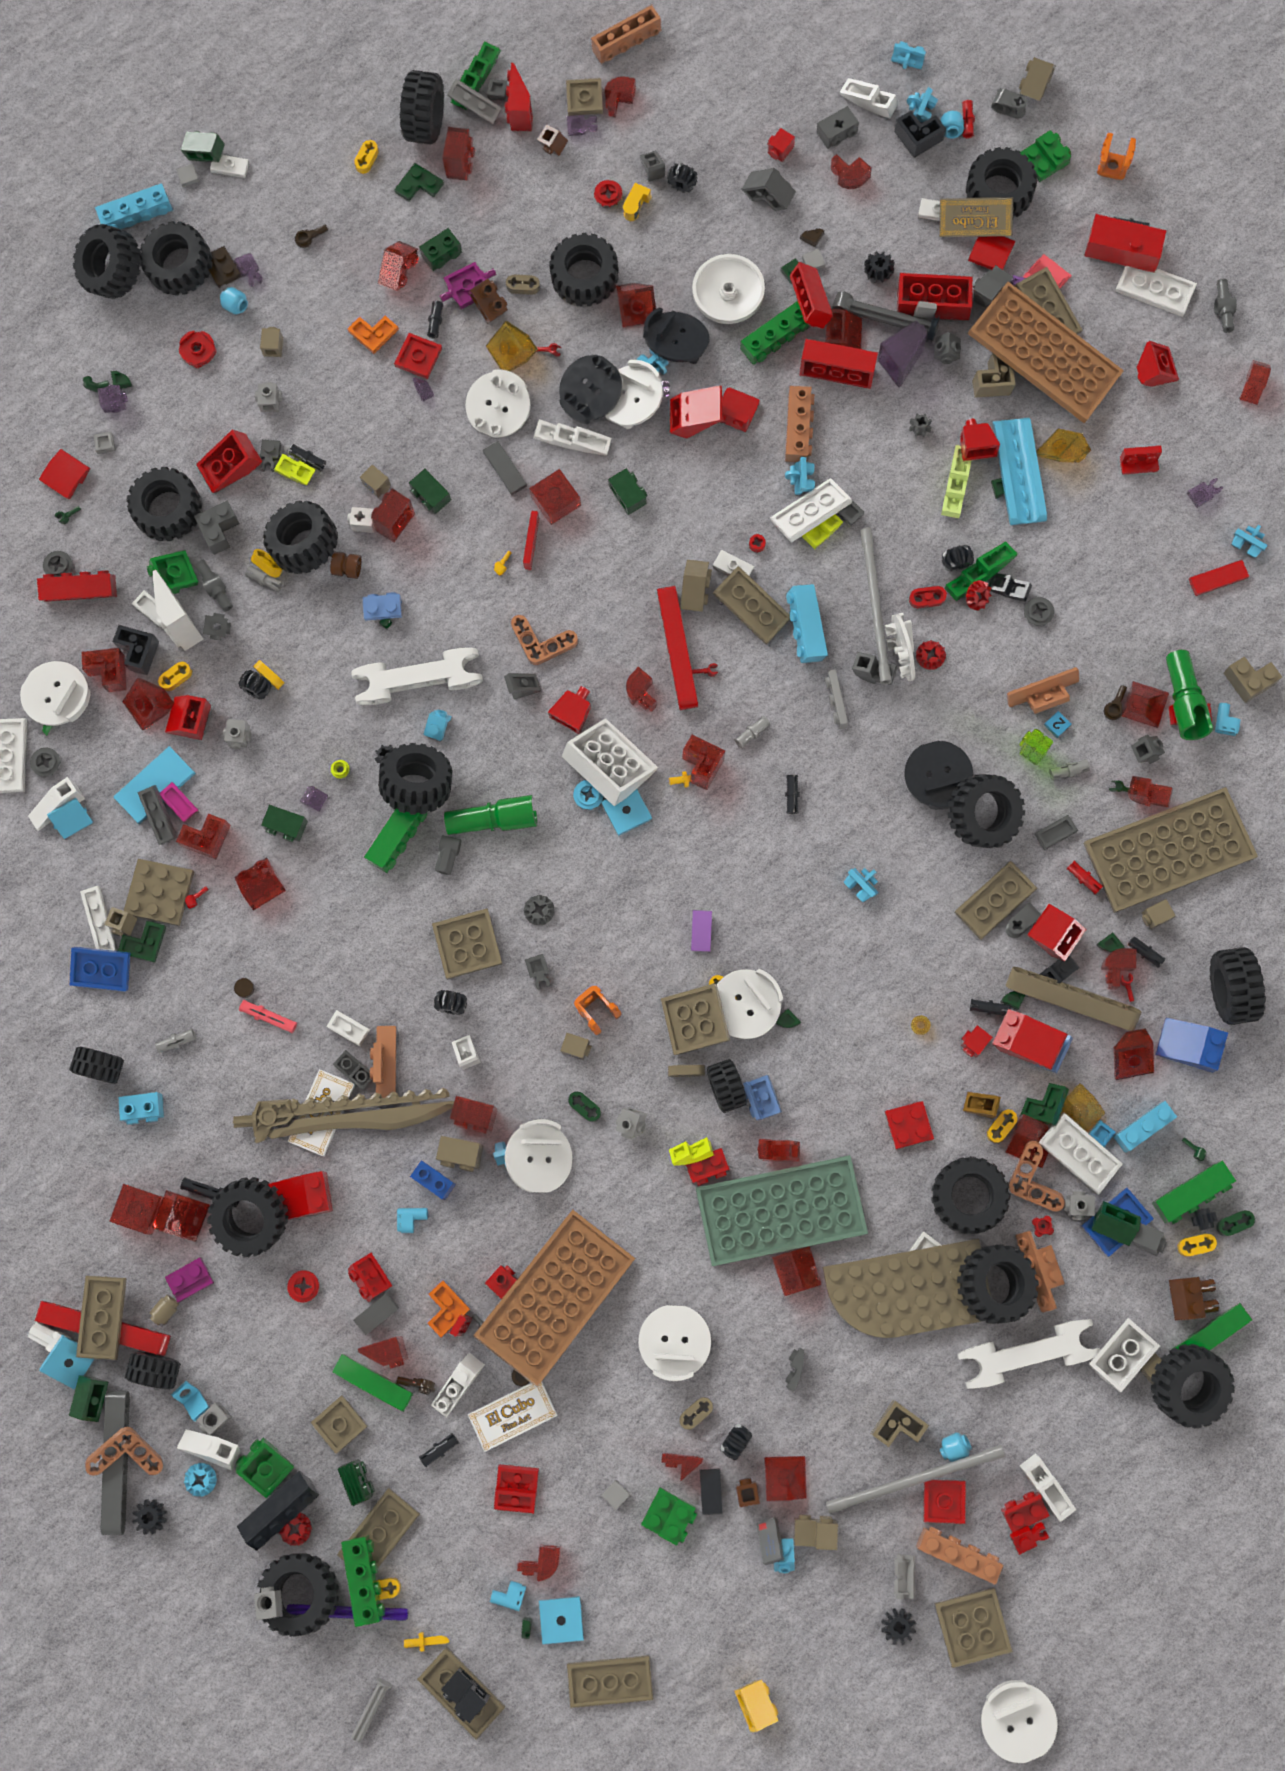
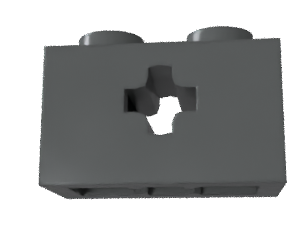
[816,106,859,149]

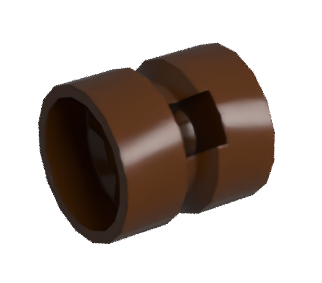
[330,551,362,579]

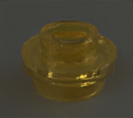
[911,1015,931,1035]

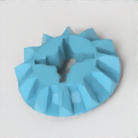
[573,780,603,810]
[183,1463,217,1497]

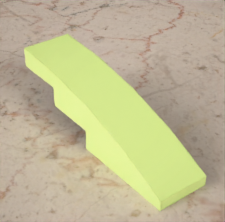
[941,445,972,518]

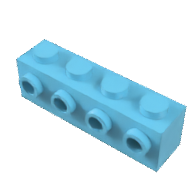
[95,183,173,229]
[786,584,828,663]

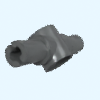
[1214,279,1237,333]
[195,559,233,612]

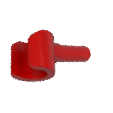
[535,343,562,357]
[692,663,718,677]
[185,886,209,909]
[1120,973,1134,1002]

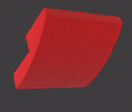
[968,236,1016,270]
[39,449,91,499]
[494,1464,539,1514]

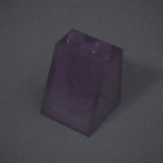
[877,320,927,388]

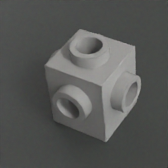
[255,382,282,412]
[222,719,251,749]
[616,1107,647,1139]
[1064,1191,1095,1220]

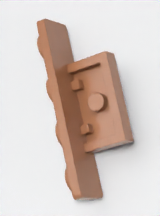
[1007,667,1079,714]
[370,1026,396,1098]
[1016,1231,1065,1312]

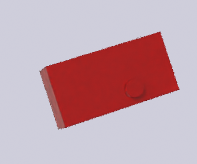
[1084,214,1167,273]
[897,273,973,320]
[800,339,878,389]

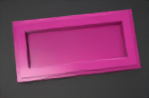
[160,782,198,823]

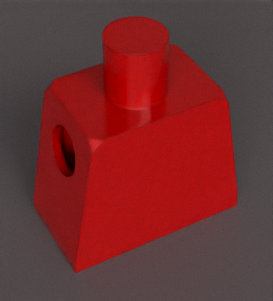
[960,418,1000,461]
[548,686,591,734]

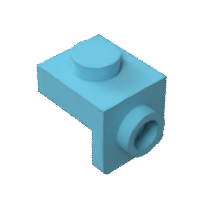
[423,710,452,741]
[774,1538,795,1573]

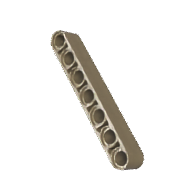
[1006,967,1142,1031]

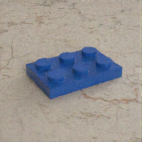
[69,946,130,992]
[1081,1188,1154,1257]

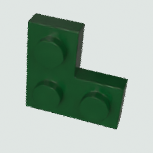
[394,163,444,202]
[118,921,166,963]
[1020,1083,1069,1126]

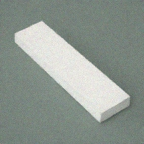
[80,886,118,951]

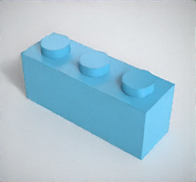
[1113,1101,1177,1153]

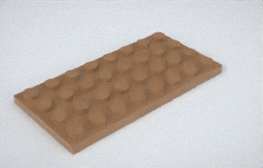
[967,282,1124,423]
[473,1209,635,1387]

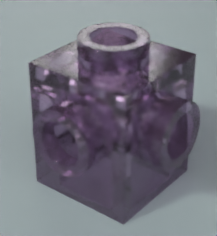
[98,385,128,413]

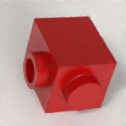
[767,128,795,162]
[961,1025,993,1058]

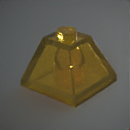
[486,321,538,372]
[1036,428,1091,463]
[1060,1083,1105,1132]

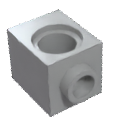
[197,1402,232,1435]
[254,1587,283,1620]

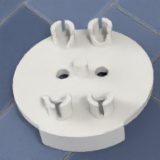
[605,360,663,429]
[465,370,530,438]
[884,613,915,681]
[20,661,91,726]
[717,969,783,1039]
[505,1119,572,1193]
[639,1305,711,1381]
[981,1680,1057,1763]

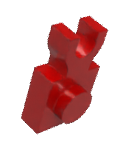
[1009,1521,1049,1555]

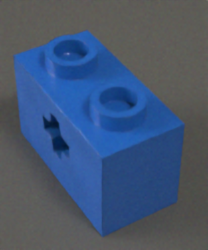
[410,1160,456,1200]

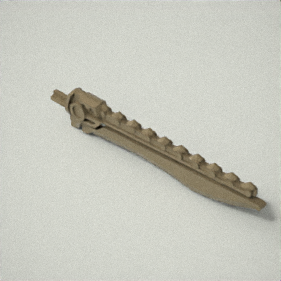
[233,1088,458,1143]

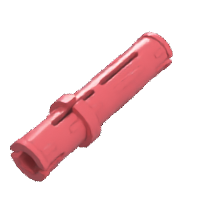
[239,1000,297,1033]

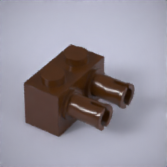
[468,279,508,324]
[1169,1277,1219,1321]

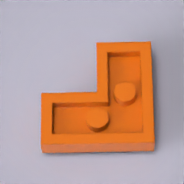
[347,316,399,354]
[428,1280,471,1338]

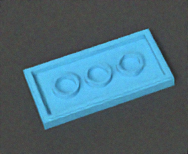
[113,746,196,825]

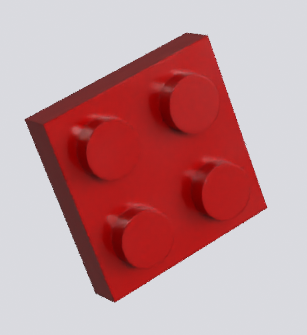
[394,333,442,379]
[885,1101,934,1150]
[923,1479,966,1524]

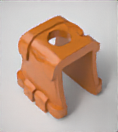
[1097,133,1136,180]
[574,986,622,1035]

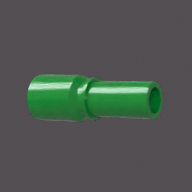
[1166,650,1213,741]
[444,795,538,835]

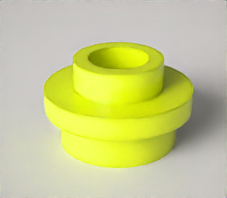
[331,760,350,779]

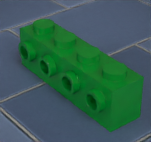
[740,301,810,365]
[364,808,428,873]
[1152,1160,1236,1224]
[341,1535,385,1627]

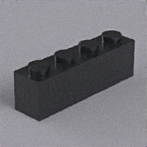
[236,1471,319,1551]

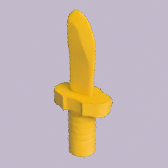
[669,771,710,788]
[404,1632,449,1652]

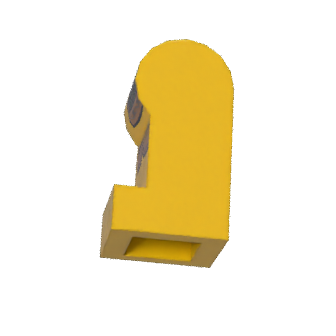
[623,183,651,221]

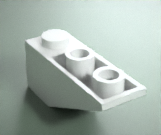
[28,777,85,831]
[431,1353,485,1418]
[177,1429,241,1470]

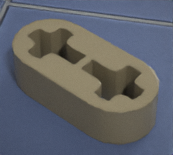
[506,274,540,295]
[668,1065,705,1077]
[679,1397,713,1430]

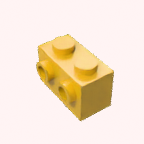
[734,1680,779,1732]

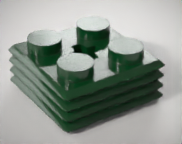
[338,1459,375,1506]

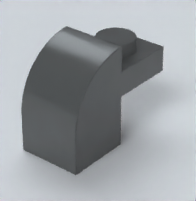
[852,652,898,685]

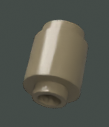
[149,1294,179,1325]

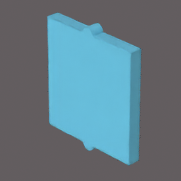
[47,798,93,839]

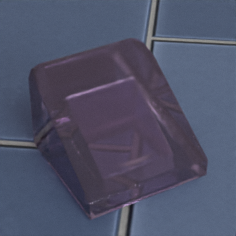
[413,378,434,401]
[300,786,328,811]

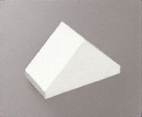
[452,1035,481,1070]

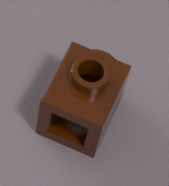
[537,124,568,156]
[736,1478,760,1507]

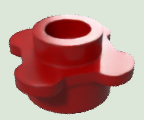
[1032,1215,1054,1237]

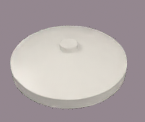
[692,254,765,324]

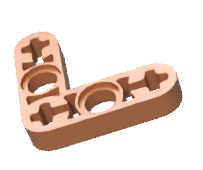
[511,615,578,665]
[1009,1141,1065,1212]
[85,1427,163,1476]

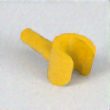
[494,551,512,576]

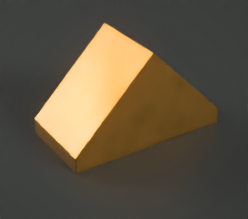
[963,1092,1001,1119]

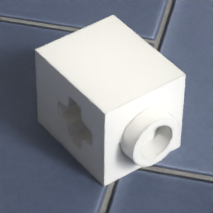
[347,507,376,533]

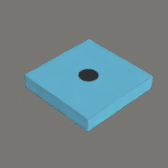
[601,789,652,836]
[39,1335,94,1389]
[539,1596,584,1644]

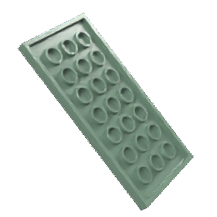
[696,1155,868,1267]

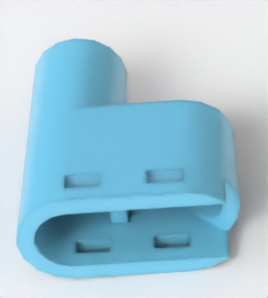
[1215,703,1241,736]
[397,1208,428,1233]
[490,1581,526,1611]

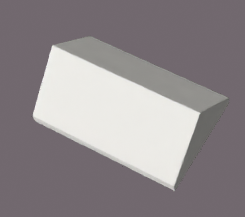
[1089,1318,1160,1392]

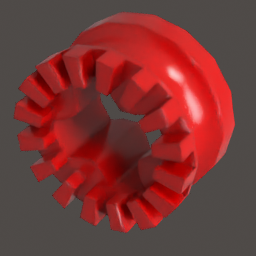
[749,534,766,553]

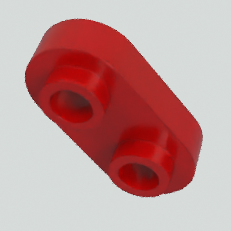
[909,586,947,609]

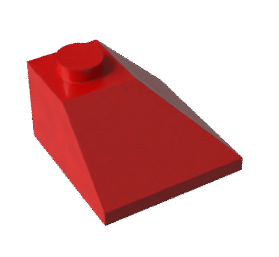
[1136,341,1179,387]

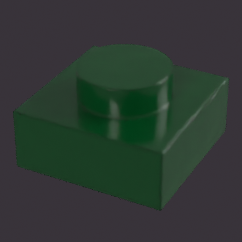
[781,258,799,284]

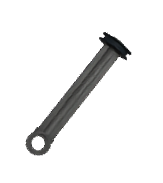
[831,291,940,343]

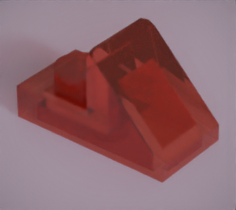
[661,1453,703,1481]

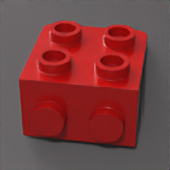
[720,387,760,432]

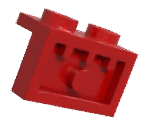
[1120,445,1162,475]
[686,1148,730,1186]
[348,1252,393,1303]
[1001,1491,1049,1533]

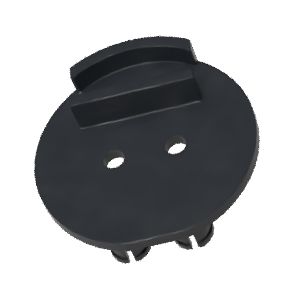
[643,307,710,364]
[559,354,622,425]
[904,741,973,810]

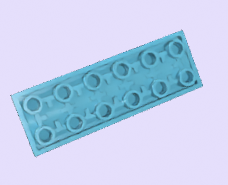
[993,418,1047,525]

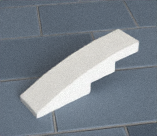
[533,419,611,456]

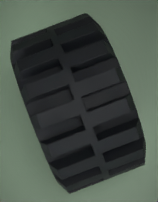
[69,1046,124,1084]
[707,1059,747,1113]
[124,1352,181,1390]

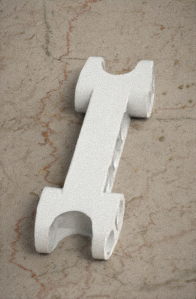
[351,648,483,705]
[957,1319,1100,1389]

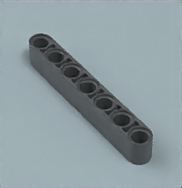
[100,1391,130,1535]

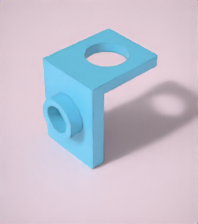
[171,1381,210,1421]

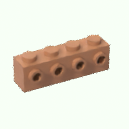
[591,5,661,64]
[785,386,815,462]
[916,1526,1003,1585]

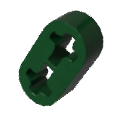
[568,1091,601,1122]
[1216,1210,1255,1236]

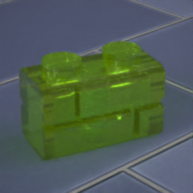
[1019,729,1053,765]

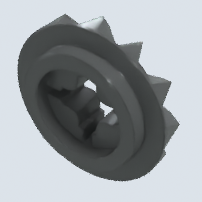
[43,551,73,577]
[1024,597,1054,627]
[30,747,61,777]
[524,895,555,925]

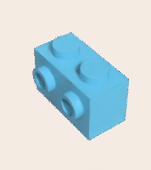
[118,1092,164,1125]

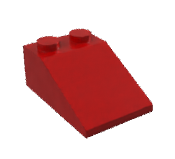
[196,429,262,493]
[992,1009,1068,1070]
[268,1171,333,1220]

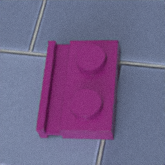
[165,1257,214,1303]

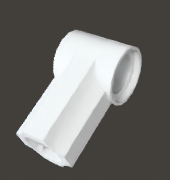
[28,1322,72,1352]

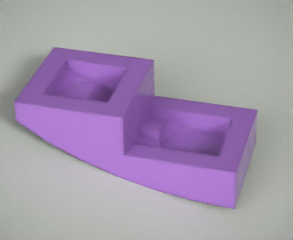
[691,910,712,952]

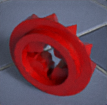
[594,180,622,207]
[966,580,992,611]
[916,640,946,670]
[287,1270,320,1303]
[279,1512,312,1546]

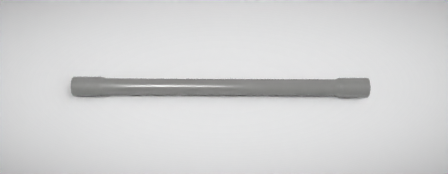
[860,528,892,685]
[826,1445,1005,1514]

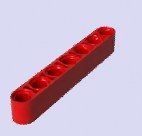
[657,586,698,711]
[35,1301,171,1356]

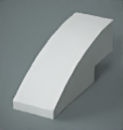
[840,78,898,118]
[1019,1454,1076,1522]

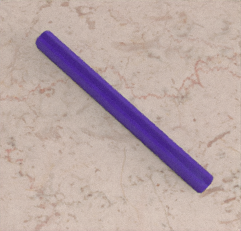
[286,1604,408,1621]

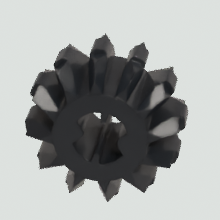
[667,163,698,193]
[864,250,895,283]
[942,545,974,572]
[238,670,272,699]
[434,990,467,1015]
[721,1424,752,1461]
[132,1499,168,1535]
[881,1608,916,1645]

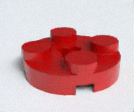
[179,331,217,368]

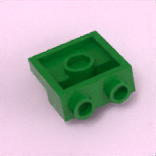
[1020,130,1071,182]
[147,550,198,594]
[235,1437,294,1498]
[641,1487,698,1546]

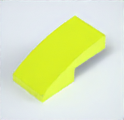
[274,454,316,486]
[802,514,843,549]
[669,1137,714,1166]

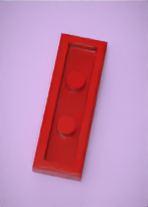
[523,511,540,570]
[1189,560,1249,596]
[450,1315,473,1337]

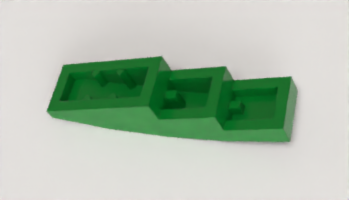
[450,41,501,110]
[945,541,1018,601]
[1172,1303,1253,1351]
[332,1354,414,1412]

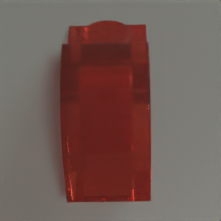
[604,76,636,117]
[831,154,872,189]
[1239,360,1271,405]
[626,667,657,712]
[1128,776,1173,808]
[1101,948,1137,990]
[757,1139,800,1162]
[517,1545,561,1581]

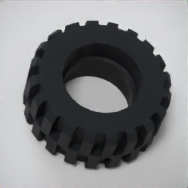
[400,70,444,145]
[966,147,1037,218]
[140,221,212,296]
[73,224,142,299]
[549,233,619,307]
[127,467,202,541]
[263,501,338,574]
[378,743,453,815]
[947,774,1025,848]
[1209,947,1266,1025]
[931,1156,1011,1234]
[207,1177,288,1258]
[957,1244,1039,1324]
[1151,1344,1235,1429]
[257,1553,339,1637]

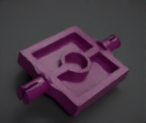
[439,262,497,310]

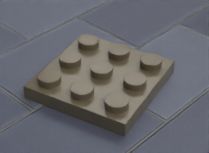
[124,859,194,926]
[432,908,502,979]
[661,983,730,1055]
[934,1587,1013,1668]

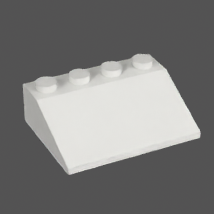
[153,570,203,651]
[562,718,658,806]

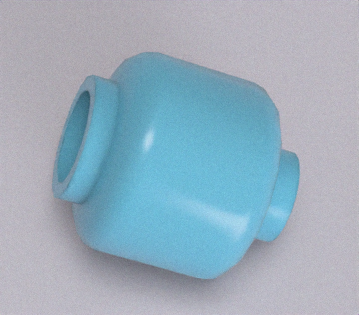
[940,111,964,139]
[220,287,248,315]
[940,1433,972,1462]

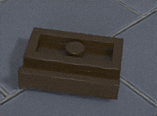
[209,246,242,288]

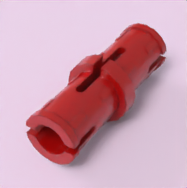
[962,100,975,139]
[1067,860,1103,895]

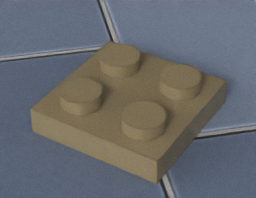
[566,78,603,116]
[311,1395,368,1454]

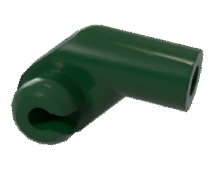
[82,376,111,393]

